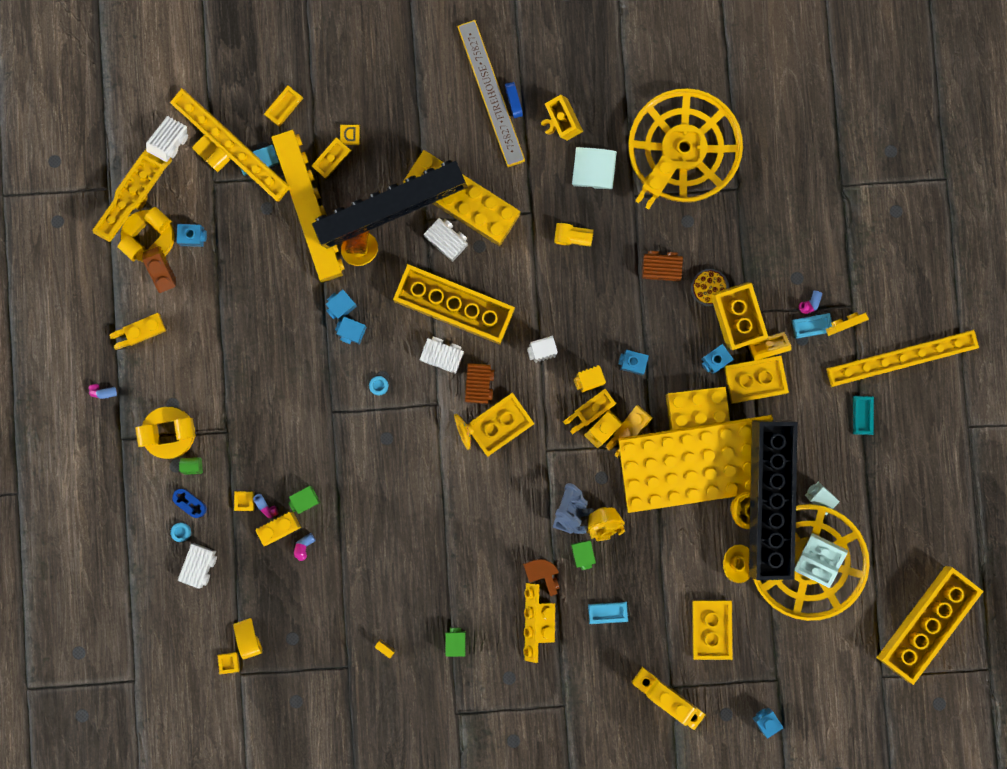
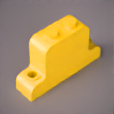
[631,667,706,730]

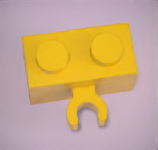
[541,95,583,141]

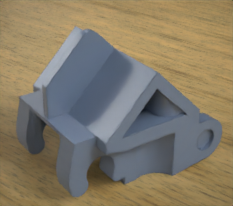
[553,483,594,534]

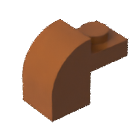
[523,559,560,596]

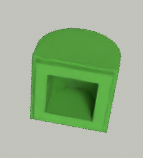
[179,457,203,475]

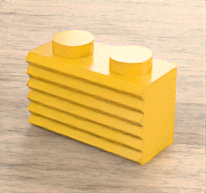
[574,365,606,393]
[256,512,301,546]

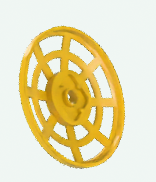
[628,88,743,202]
[753,504,870,621]

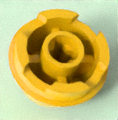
[730,491,750,529]
[587,507,625,541]

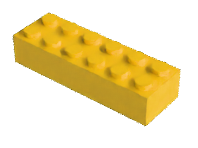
[403,150,520,247]
[393,264,515,345]
[876,566,984,685]

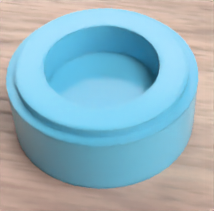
[369,376,389,396]
[171,523,191,542]

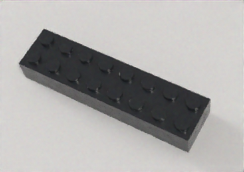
[312,160,468,249]
[749,420,798,580]

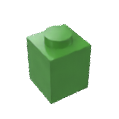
[289,486,321,514]
[571,540,596,570]
[446,627,466,657]

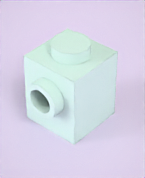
[805,481,840,515]

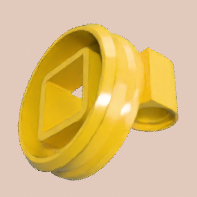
[117,207,174,262]
[135,407,196,459]

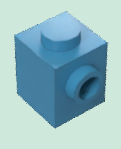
[177,224,207,247]
[326,290,357,320]
[335,317,367,344]
[702,344,734,374]
[618,350,649,375]
[753,708,783,739]

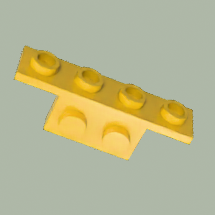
[523,583,555,663]

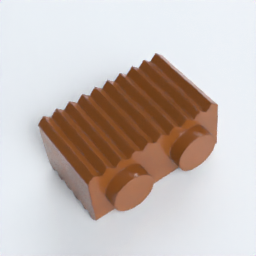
[142,246,176,293]
[642,251,683,281]
[465,363,494,404]

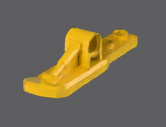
[92,150,172,242]

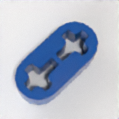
[505,82,523,119]
[172,489,207,518]

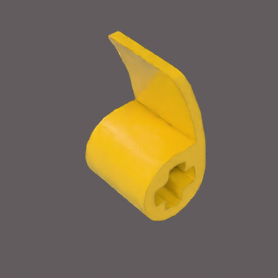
[192,135,231,172]
[233,618,263,660]

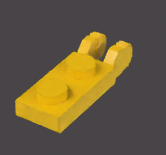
[635,155,679,209]
[109,313,166,350]
[563,389,617,435]
[606,405,652,458]

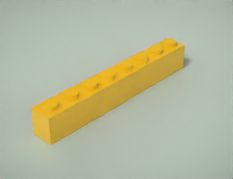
[271,130,345,283]

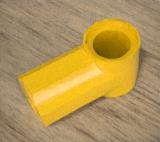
[554,223,593,247]

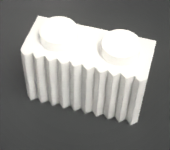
[146,116,188,162]
[424,218,468,262]
[527,336,558,363]
[420,337,464,374]
[177,543,217,589]

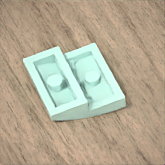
[572,147,617,189]
[795,533,848,588]

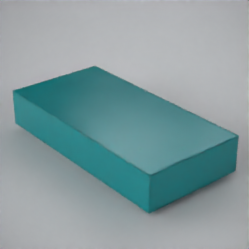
[853,396,874,435]

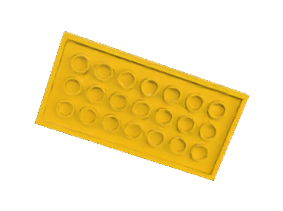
[618,415,773,513]

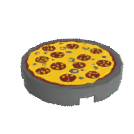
[691,269,729,307]

